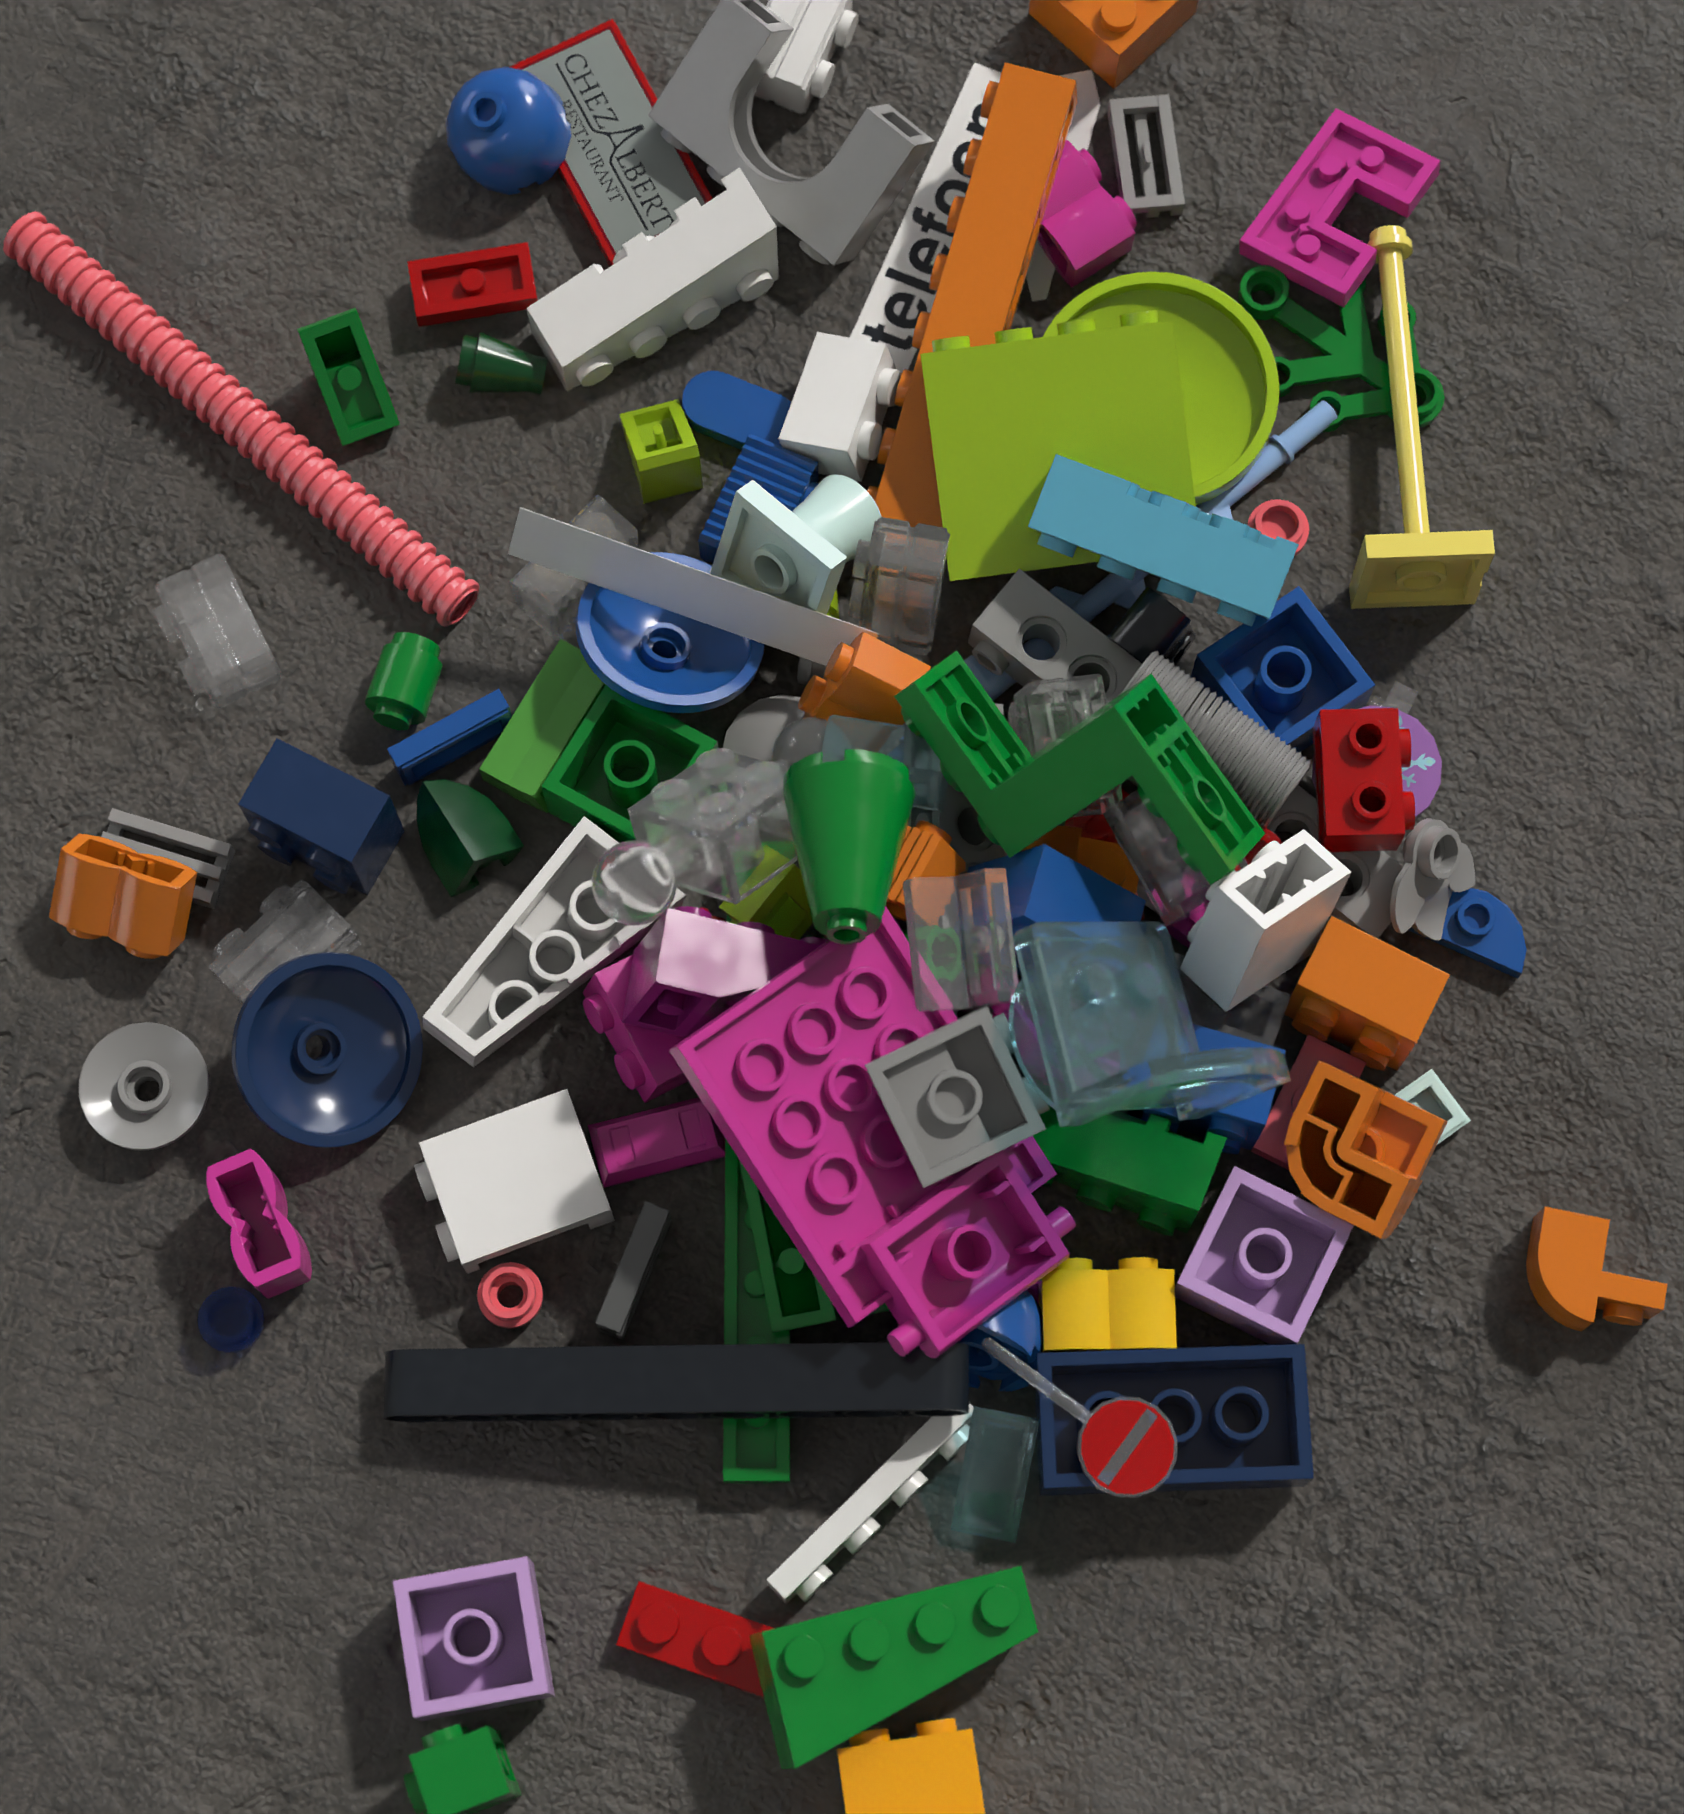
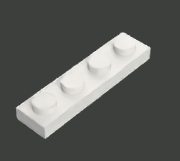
[766,1403,977,1604]

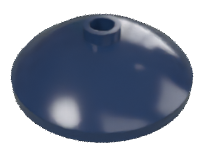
[231,952,423,1147]

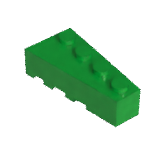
[749,1566,1038,1770]

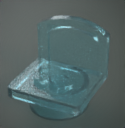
[1009,922,1291,1127]

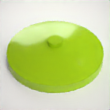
[1043,272,1279,505]

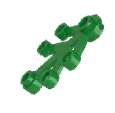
[1238,265,1444,432]

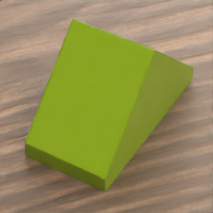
[619,399,703,503]

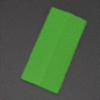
[479,639,606,813]

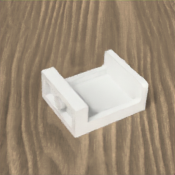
[414,1089,615,1274]

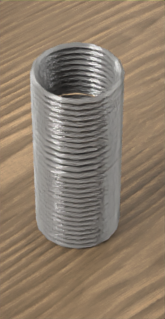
[1121,651,1312,828]

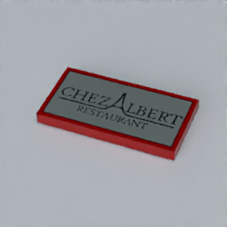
[510,19,713,266]

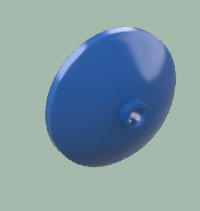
[575,552,764,713]

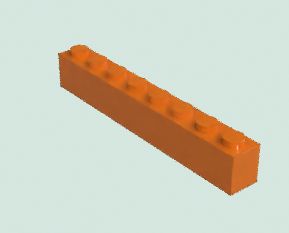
[867,62,1077,562]

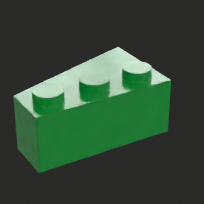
[1033,1078,1227,1236]

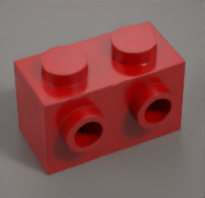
[1313,708,1415,852]

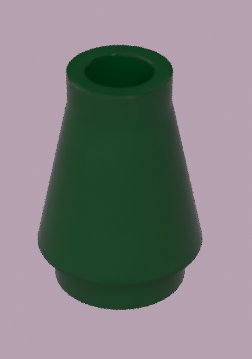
[455,332,548,394]

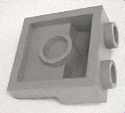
[864,1007,1050,1188]

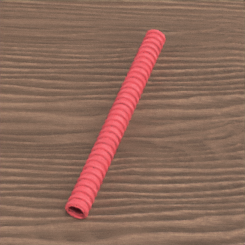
[3,211,480,627]

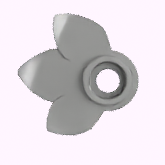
[1390,818,1475,941]

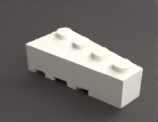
[527,167,779,391]
[423,816,686,1067]

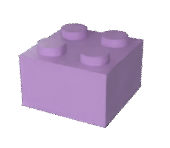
[1175,1166,1354,1345]
[393,1556,555,1721]

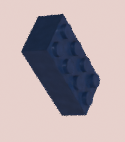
[1034,1344,1314,1496]

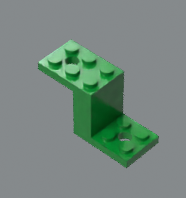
[894,650,1265,885]

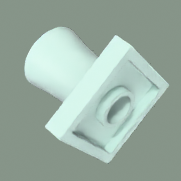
[710,474,884,615]

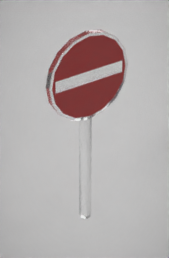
[982,1337,1177,1498]

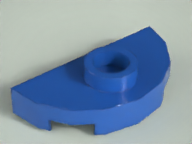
[1408,888,1527,979]

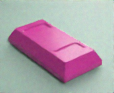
[588,1097,725,1188]

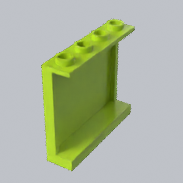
[920,310,1196,581]

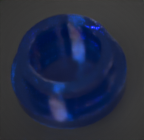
[198,1287,265,1353]

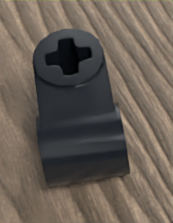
[1107,586,1196,666]

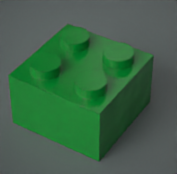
[541,685,721,871]

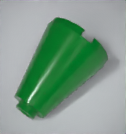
[783,749,916,944]

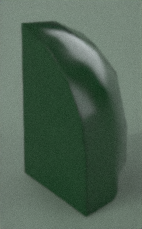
[417,779,524,897]

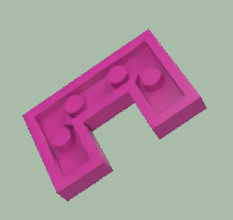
[1239,108,1441,307]

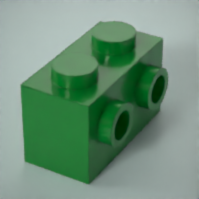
[403,1724,522,1814]

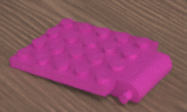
[669,906,1076,1358]

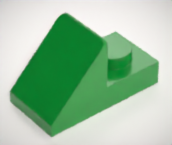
[297,308,400,446]

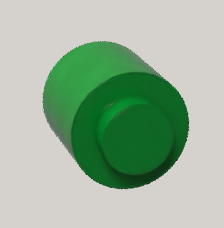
[365,632,443,730]

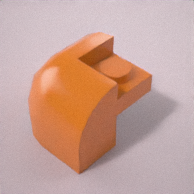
[1284,1060,1448,1239]

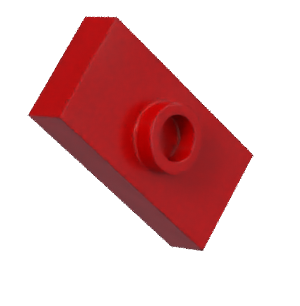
[407,242,538,327]

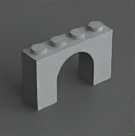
[647,0,935,265]

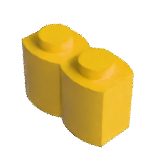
[1038,1257,1177,1353]

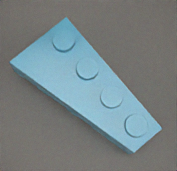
[1028,454,1299,626]

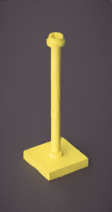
[1349,225,1495,609]

